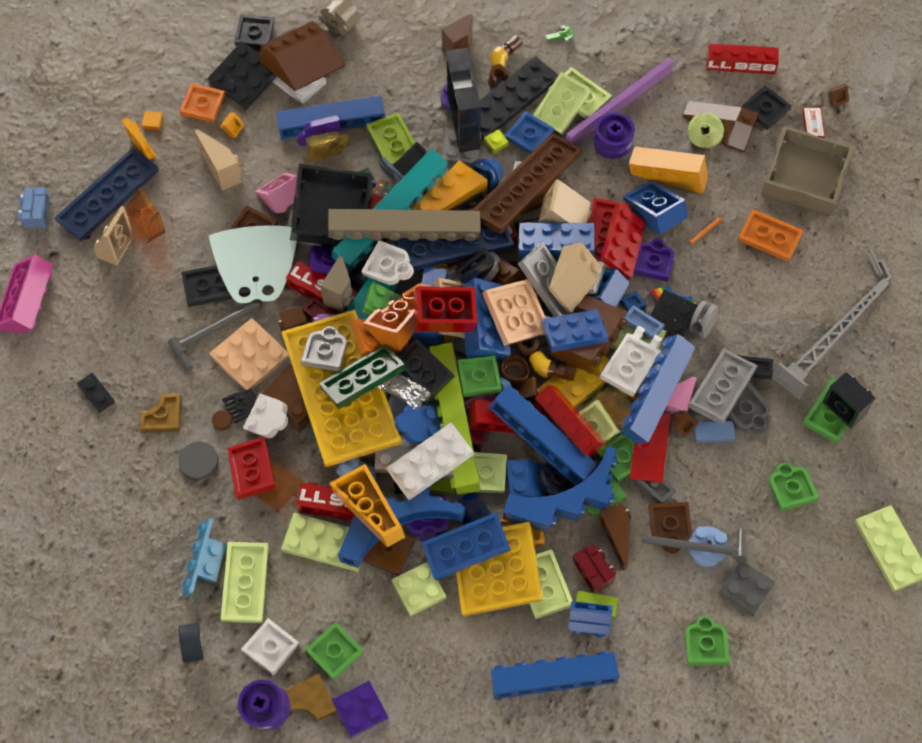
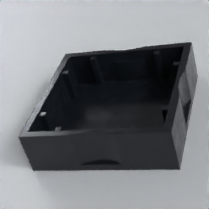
[446,48,481,153]
[289,163,372,246]

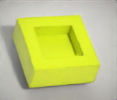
[484,129,509,154]

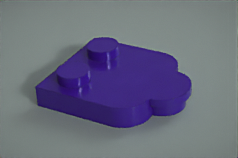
[297,115,343,150]
[633,239,674,282]
[309,244,349,274]
[408,494,448,543]

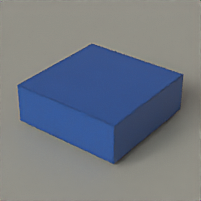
[620,291,646,312]

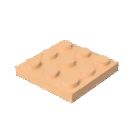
[482,279,546,346]
[209,318,290,391]

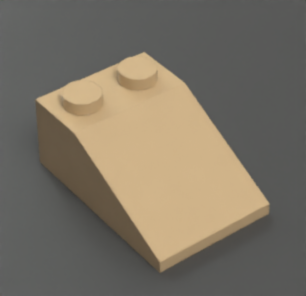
[195,130,242,191]
[94,206,134,266]
[549,242,601,313]

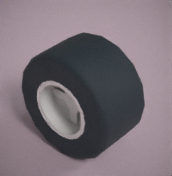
[178,623,204,663]

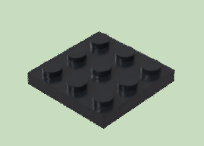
[207,41,277,110]

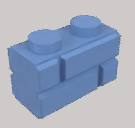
[18,187,49,228]

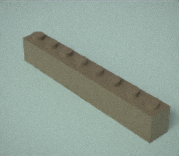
[328,209,481,241]

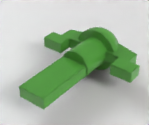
[546,25,574,43]

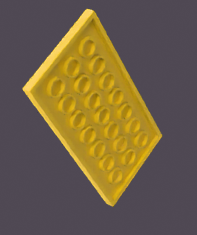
[282,310,402,468]

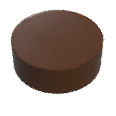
[212,410,232,431]

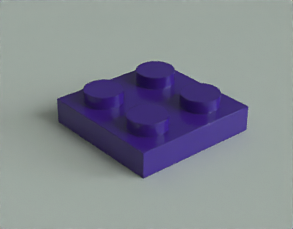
[332,681,389,738]

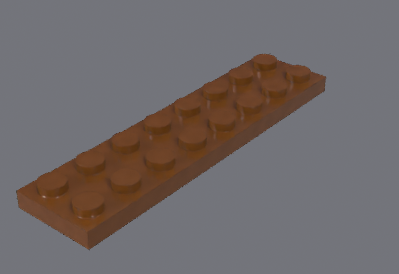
[472,133,582,234]

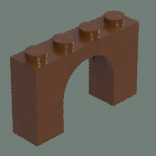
[549,295,628,373]

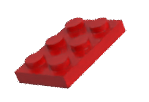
[227,437,276,500]

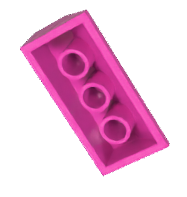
[0,255,53,334]

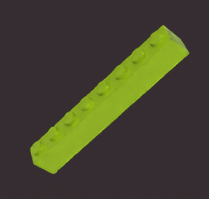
[429,343,481,495]

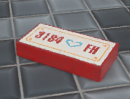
[802,107,825,138]

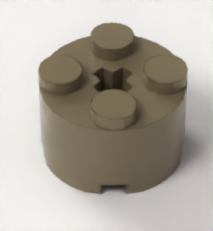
[318,0,360,37]

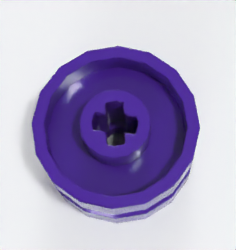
[594,112,635,159]
[238,679,291,731]

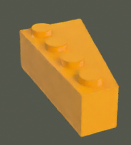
[629,147,708,194]
[412,160,488,210]
[330,464,405,547]

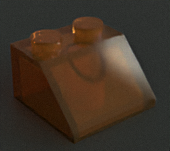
[125,187,166,243]

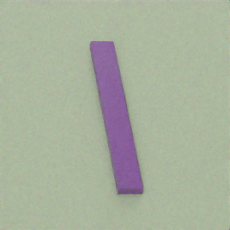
[566,58,674,145]

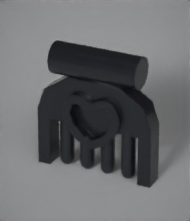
[222,389,257,424]

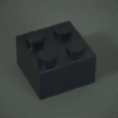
[822,372,876,429]

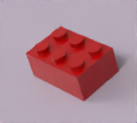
[413,286,477,332]

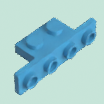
[181,518,226,598]

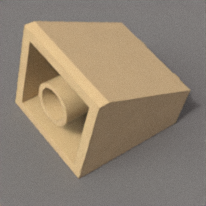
[538,179,591,223]

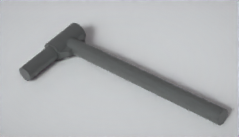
[167,301,260,371]
[641,528,747,564]

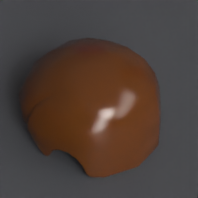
[500,356,530,385]

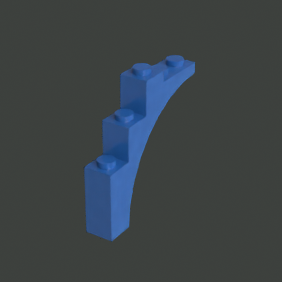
[503,446,618,533]
[338,488,465,568]

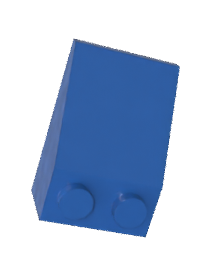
[623,180,688,235]

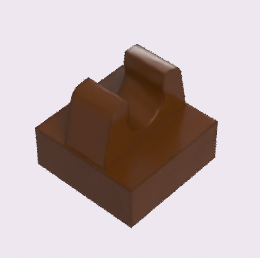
[827,83,849,107]
[672,411,699,437]

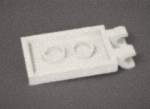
[600,326,662,397]

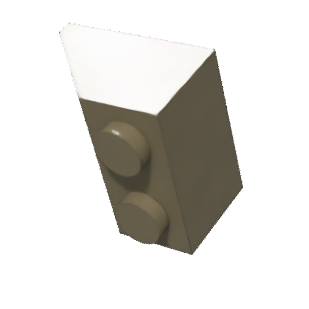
[321,256,354,313]

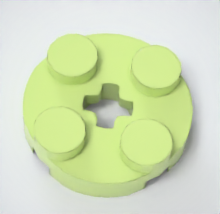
[688,113,725,149]

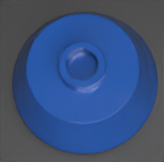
[470,158,504,194]

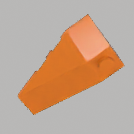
[364,283,432,351]

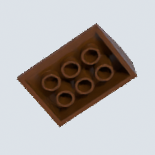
[259,21,345,91]
[257,364,310,433]

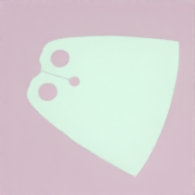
[209,226,297,303]

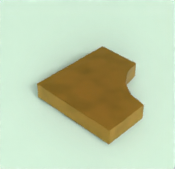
[140,394,181,433]
[285,674,337,721]

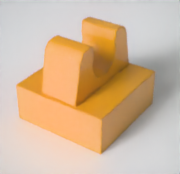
[220,112,244,138]

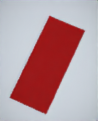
[630,413,671,483]

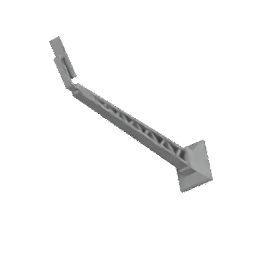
[772,250,891,400]

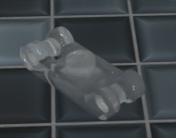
[379,374,430,410]

